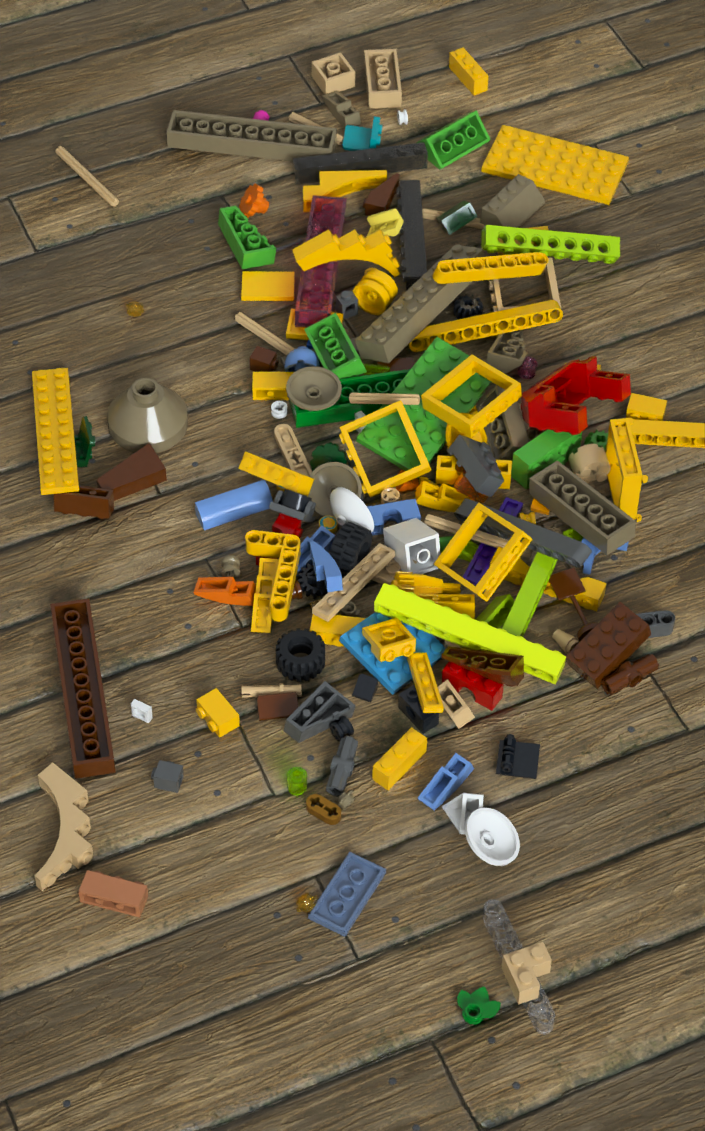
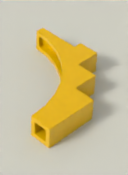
[292,229,400,277]

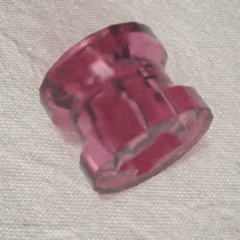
[518,356,538,379]

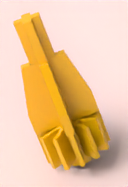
[391,571,461,594]

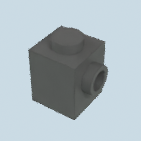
[151,760,184,793]

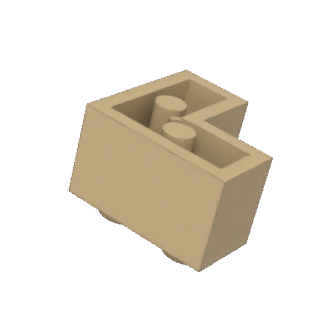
[502,942,552,1004]

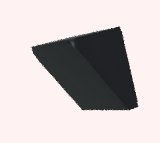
[352,673,378,702]

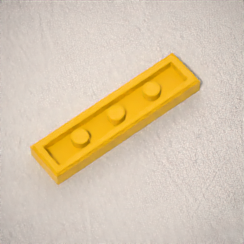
[407,653,444,713]

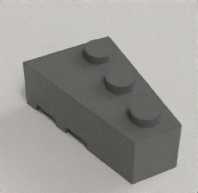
[447,434,504,497]
[284,681,356,743]

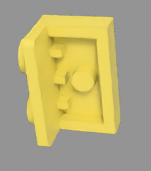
[366,208,404,237]

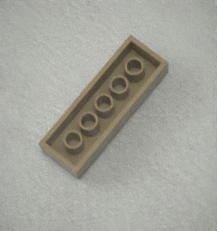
[529,460,636,555]

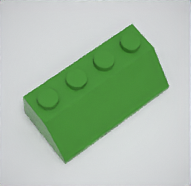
[417,110,491,170]

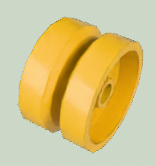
[353,269,398,315]

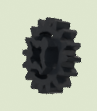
[298,563,328,599]

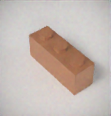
[78,870,148,917]

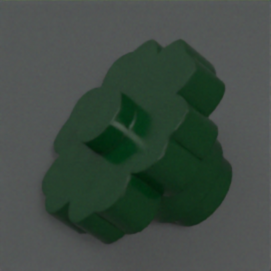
[310,442,348,471]

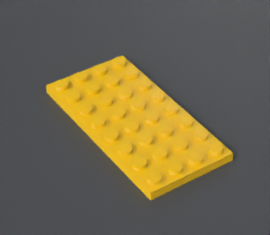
[481,125,629,205]

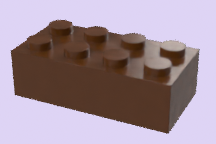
[566,602,651,689]

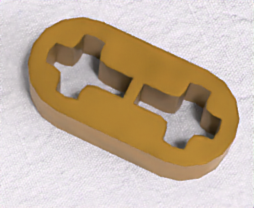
[306,794,341,825]

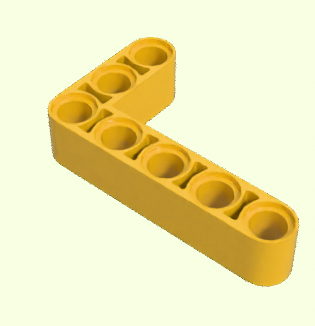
[245,530,301,622]

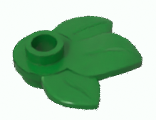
[457,987,501,1025]

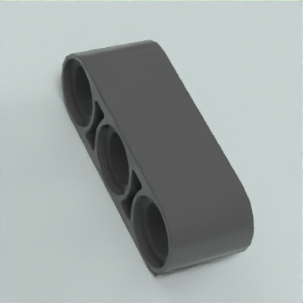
[636,610,675,638]

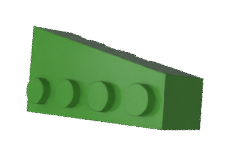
[218,206,276,269]

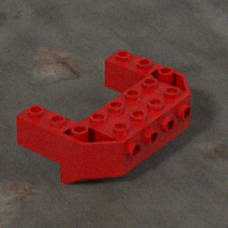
[521,356,631,435]

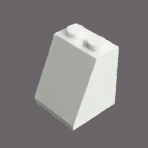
[383,518,441,575]

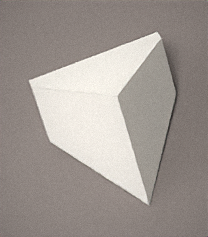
[441,793,484,835]

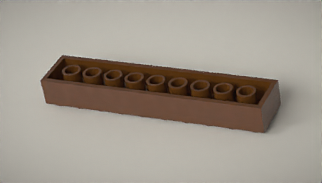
[50,598,116,779]

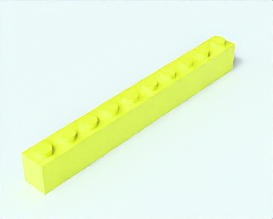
[374,583,566,685]

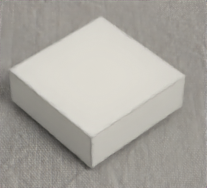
[131,699,153,723]

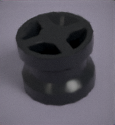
[330,716,354,742]

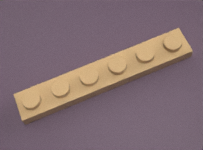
[312,543,395,622]

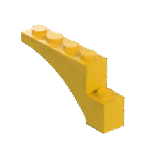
[303,170,387,212]

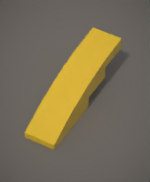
[251,558,279,633]

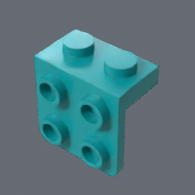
[342,116,383,155]

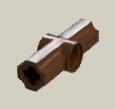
[601,654,659,695]

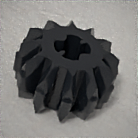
[453,295,483,320]

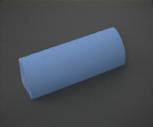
[195,479,273,530]

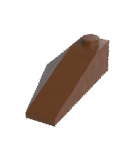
[441,646,524,687]

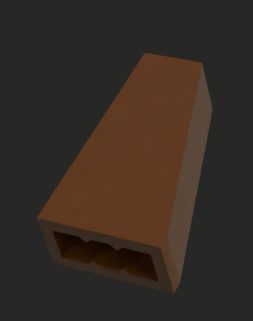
[97,444,167,501]

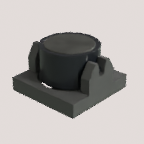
[269,489,316,523]

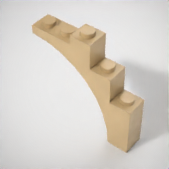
[34,762,93,891]

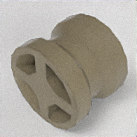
[221,556,240,579]

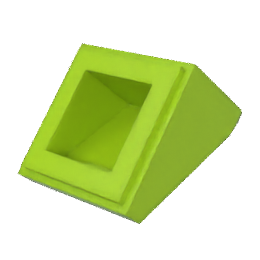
[457,540,479,562]

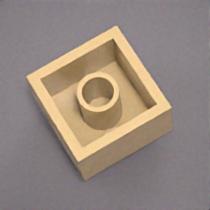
[312,52,355,94]

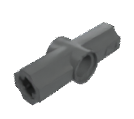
[326,736,358,797]

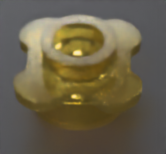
[126,302,144,317]
[296,893,318,912]

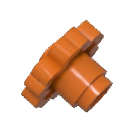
[239,183,269,218]

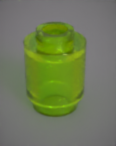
[286,767,307,796]

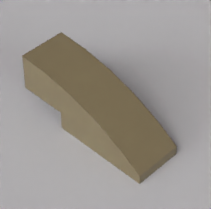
[322,91,361,128]

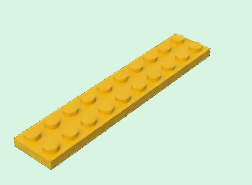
[32,368,79,495]

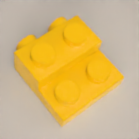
[362,618,416,662]

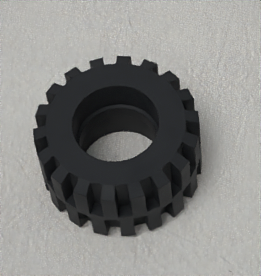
[330,522,372,573]
[276,628,325,682]

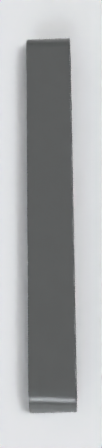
[454,498,592,568]

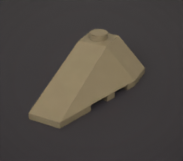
[486,329,527,374]

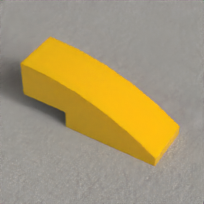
[415,481,476,512]

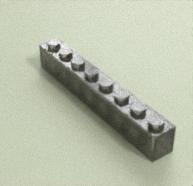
[293,142,428,185]
[396,180,427,290]

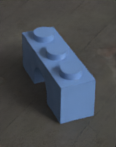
[367,499,421,536]

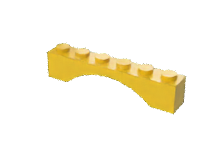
[490,546,606,612]

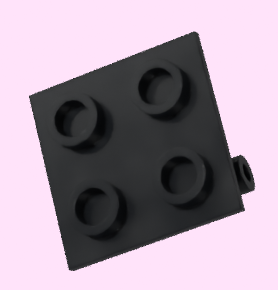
[496,734,540,779]

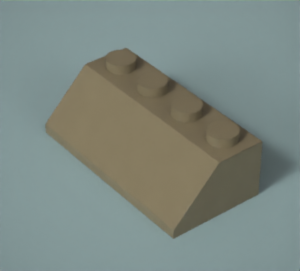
[480,174,545,228]
[476,385,529,461]

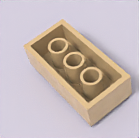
[364,49,402,108]

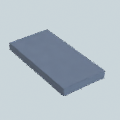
[308,851,386,937]

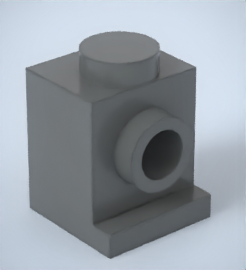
[334,290,358,320]

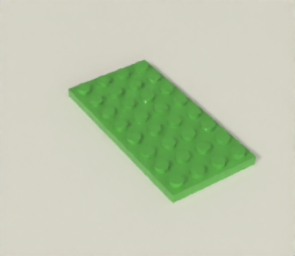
[356,337,492,478]

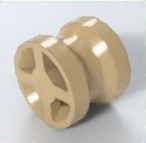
[381,488,400,504]

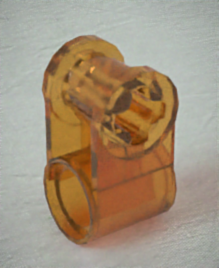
[453,469,488,503]

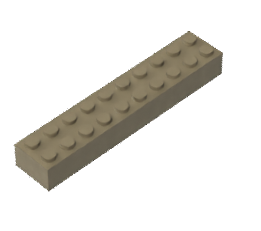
[167,110,337,166]
[355,244,485,363]

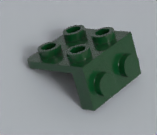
[74,416,95,467]

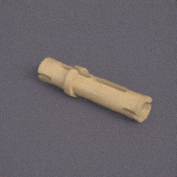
[242,683,302,698]

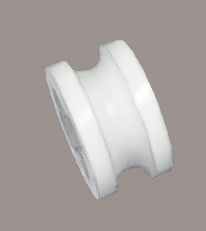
[397,110,408,125]
[271,401,288,419]

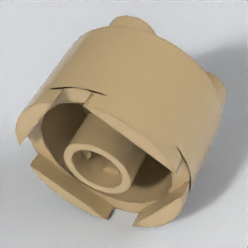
[568,444,611,484]

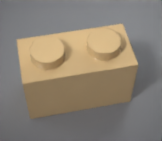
[438,679,475,729]

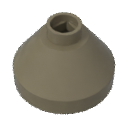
[107,378,188,453]

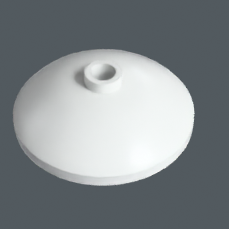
[330,487,374,533]
[465,808,520,866]

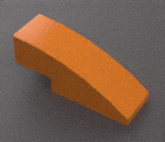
[193,577,256,606]

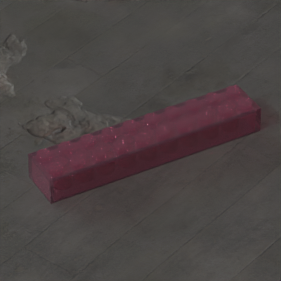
[295,196,347,327]

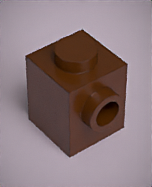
[250,346,279,372]

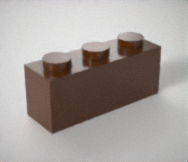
[54,485,114,519]

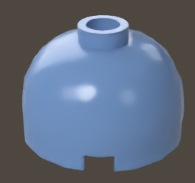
[284,346,320,372]

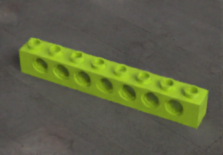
[481,225,620,264]

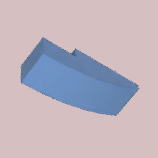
[296,525,335,576]
[310,541,343,592]
[417,753,474,810]

